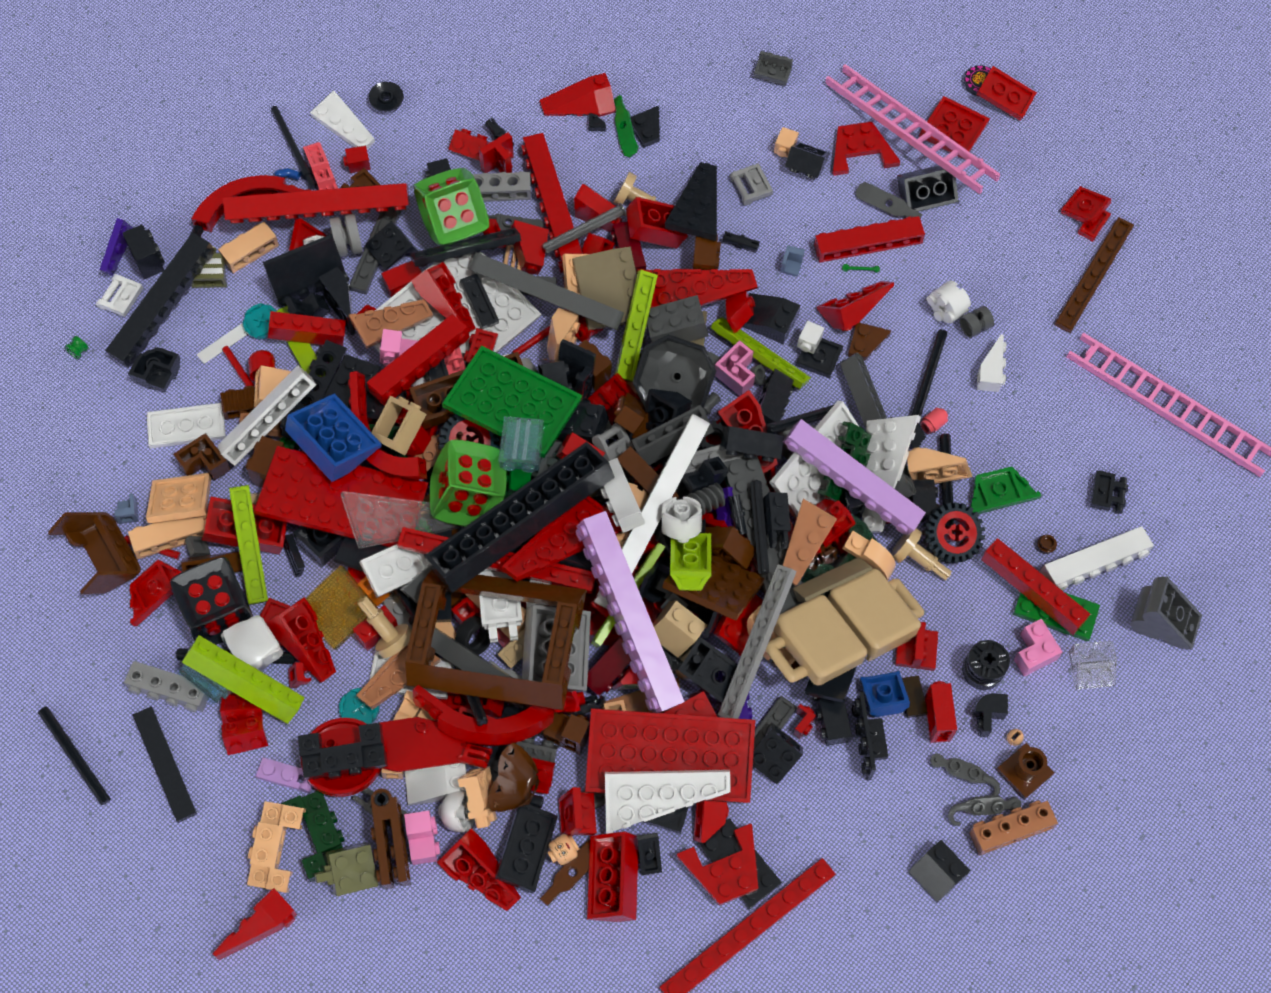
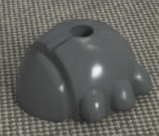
[750,364,766,386]

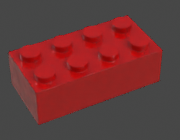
[202,496,287,555]

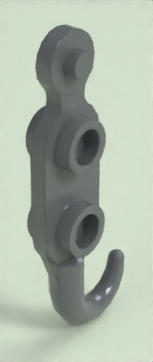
[930,753,1001,796]
[948,796,1021,826]

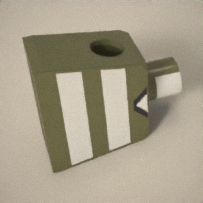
[192,246,227,288]

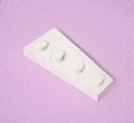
[310,91,375,149]

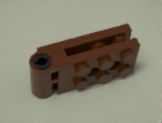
[371,788,411,889]

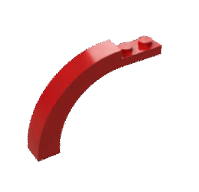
[191,175,312,233]
[348,371,427,480]
[413,685,554,745]

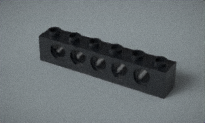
[280,340,347,441]

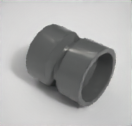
[959,306,994,338]

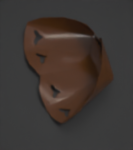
[488,743,539,812]

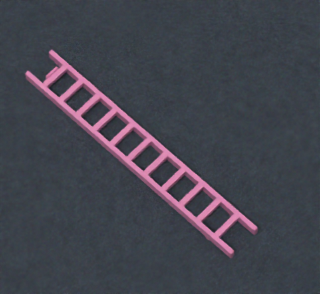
[825,64,1000,195]
[1066,333,1271,477]

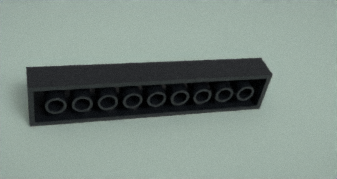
[424,442,615,593]

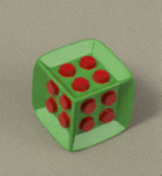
[413,168,489,245]
[430,440,507,527]

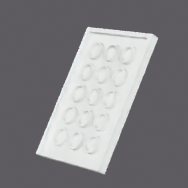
[769,401,859,518]

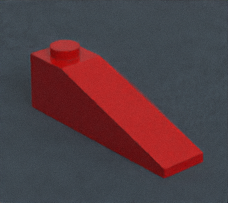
[539,73,616,117]
[437,828,521,911]

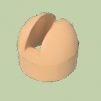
[1007,729,1024,746]

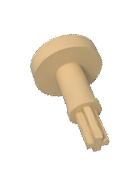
[613,172,659,206]
[891,528,952,581]
[357,596,412,658]

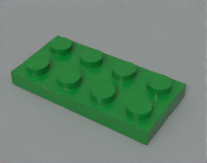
[1013,592,1100,642]

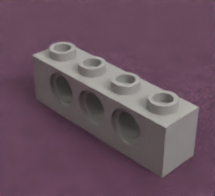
[473,171,531,202]

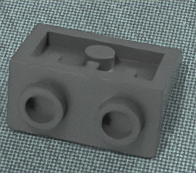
[516,737,559,763]

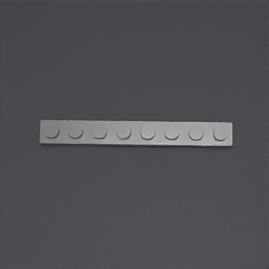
[718,564,797,718]

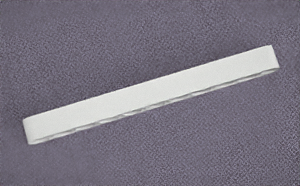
[594,414,710,609]

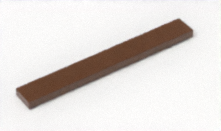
[1054,217,1134,334]

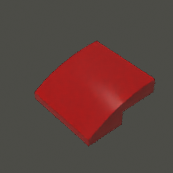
[588,373,641,425]

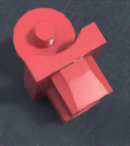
[444,347,466,375]

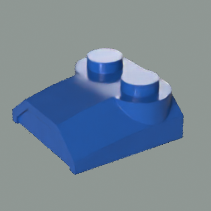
[860,671,910,717]

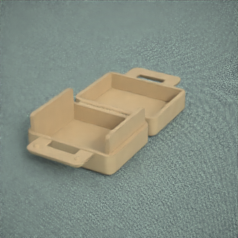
[765,568,924,685]

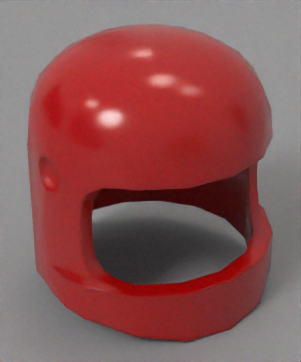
[248,350,276,382]

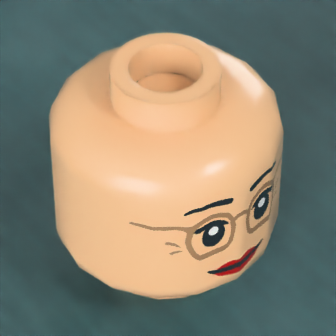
[547,834,579,865]

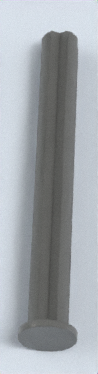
[542,203,627,253]

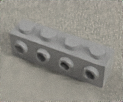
[124,661,212,712]

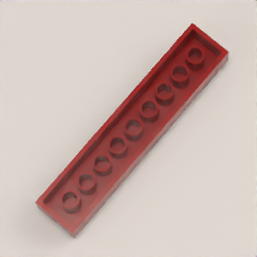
[223,183,410,224]

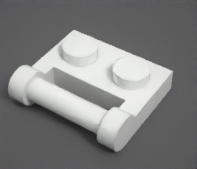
[96,274,143,317]

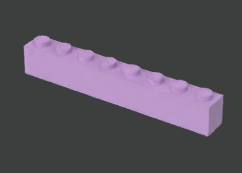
[783,419,926,535]

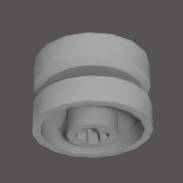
[329,214,363,257]

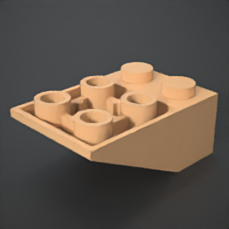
[547,307,580,360]

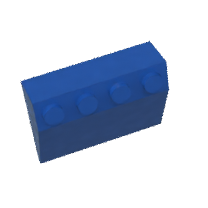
[285,393,382,482]

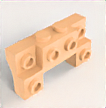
[247,801,306,893]

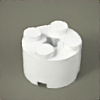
[927,280,971,323]
[662,497,702,543]

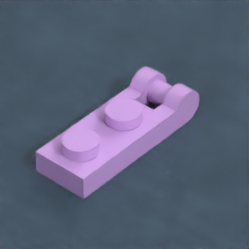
[256,757,312,793]

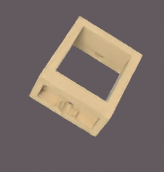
[371,396,426,455]

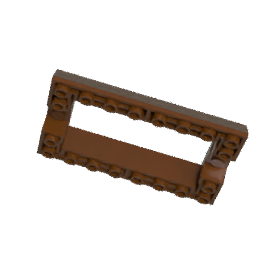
[405,569,587,710]

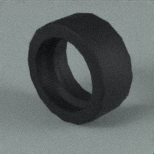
[455,616,490,655]

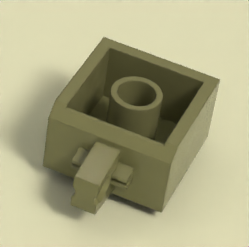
[314,842,378,896]

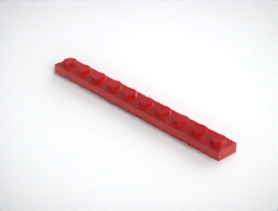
[397,527,596,594]
[659,858,836,993]

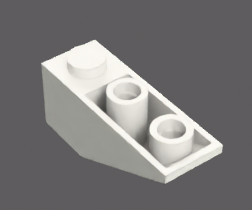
[977,334,1006,392]

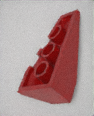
[411,262,476,332]
[817,281,894,331]
[716,390,778,473]
[266,597,336,683]
[212,888,297,960]

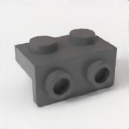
[753,51,793,86]

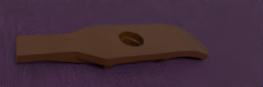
[540,840,590,906]

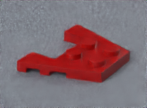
[832,121,900,176]
[676,823,758,906]

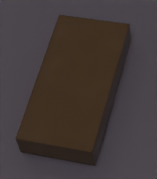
[902,675,928,718]

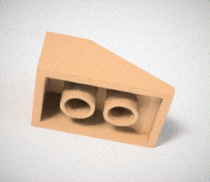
[907,447,972,484]

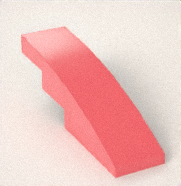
[303,142,338,190]

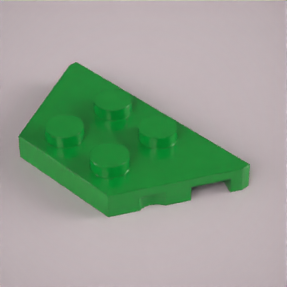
[971,466,1042,514]

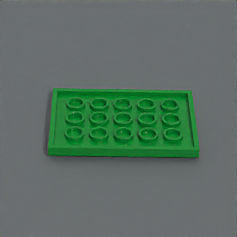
[442,345,582,458]

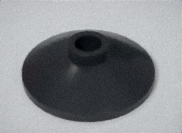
[369,82,404,112]

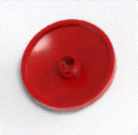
[301,718,382,797]

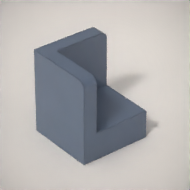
[780,245,805,277]
[114,494,139,524]

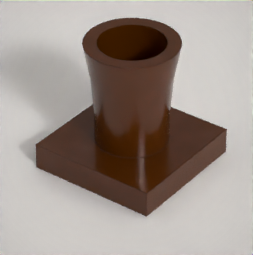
[996,743,1055,800]

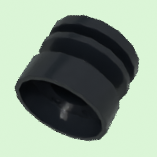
[962,640,1010,691]

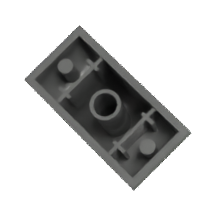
[1130,577,1202,650]

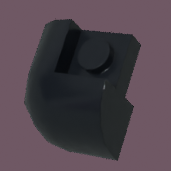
[128,347,180,392]

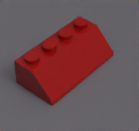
[587,831,638,922]

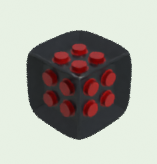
[170,557,253,645]

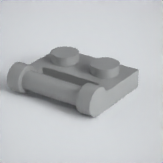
[729,163,773,206]
[592,423,634,461]

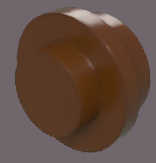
[1037,535,1057,554]

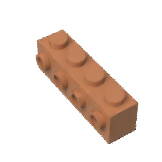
[969,800,1058,856]

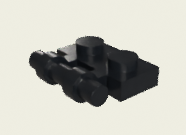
[1090,470,1129,514]

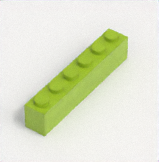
[182,635,305,724]

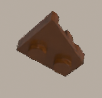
[848,322,891,361]

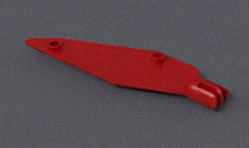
[321,717,493,772]

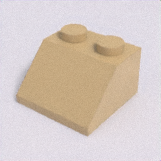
[653,601,707,658]

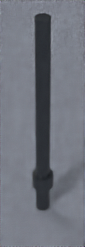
[271,106,317,189]

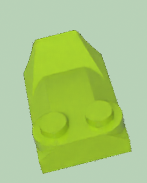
[670,533,711,591]

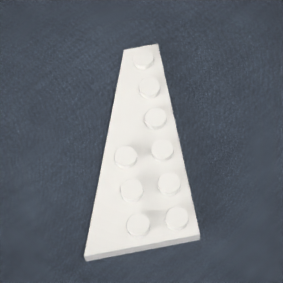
[862,415,921,534]
[605,770,730,834]

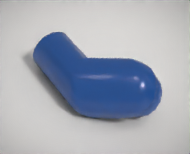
[273,168,301,181]

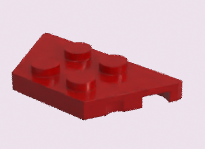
[130,559,182,627]

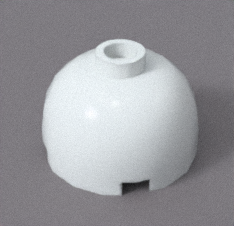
[438,791,475,833]

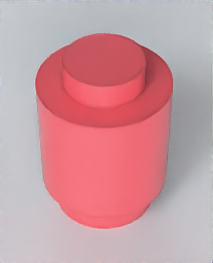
[920,407,948,434]

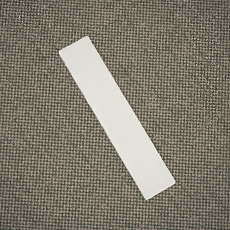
[197,323,248,364]

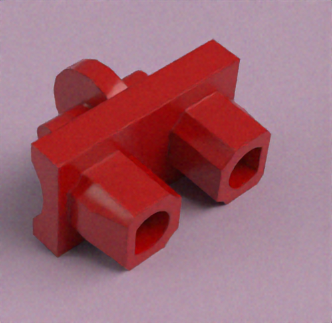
[553,690,585,713]

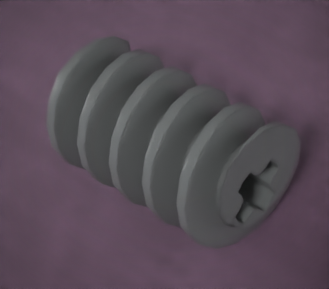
[681,482,725,515]

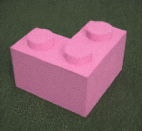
[380,329,418,366]
[715,340,755,396]
[1014,619,1062,677]
[404,811,441,865]

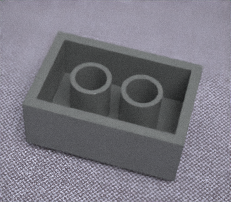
[647,295,709,342]

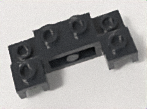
[298,722,388,780]

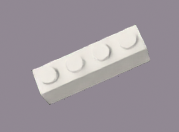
[601,458,645,533]

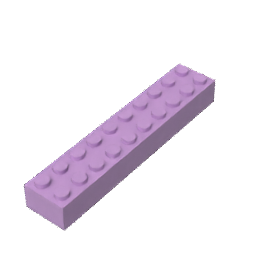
[576,511,684,713]

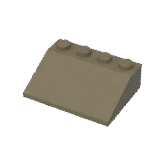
[572,247,637,330]

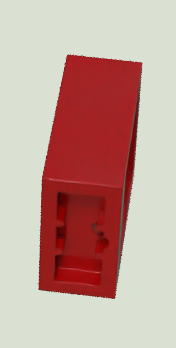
[924,681,957,743]

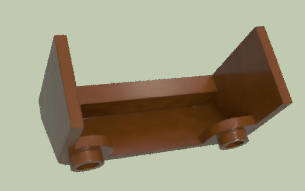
[48,512,141,595]

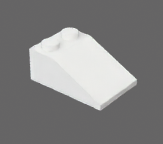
[405,763,467,806]

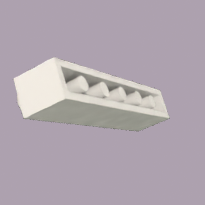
[217,365,316,466]
[1039,526,1154,591]

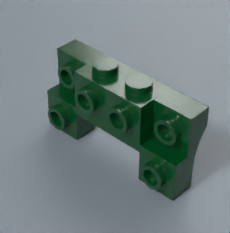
[818,421,872,507]
[281,791,345,882]

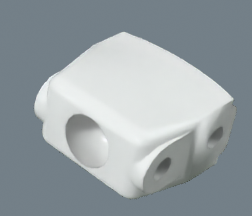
[221,615,283,671]

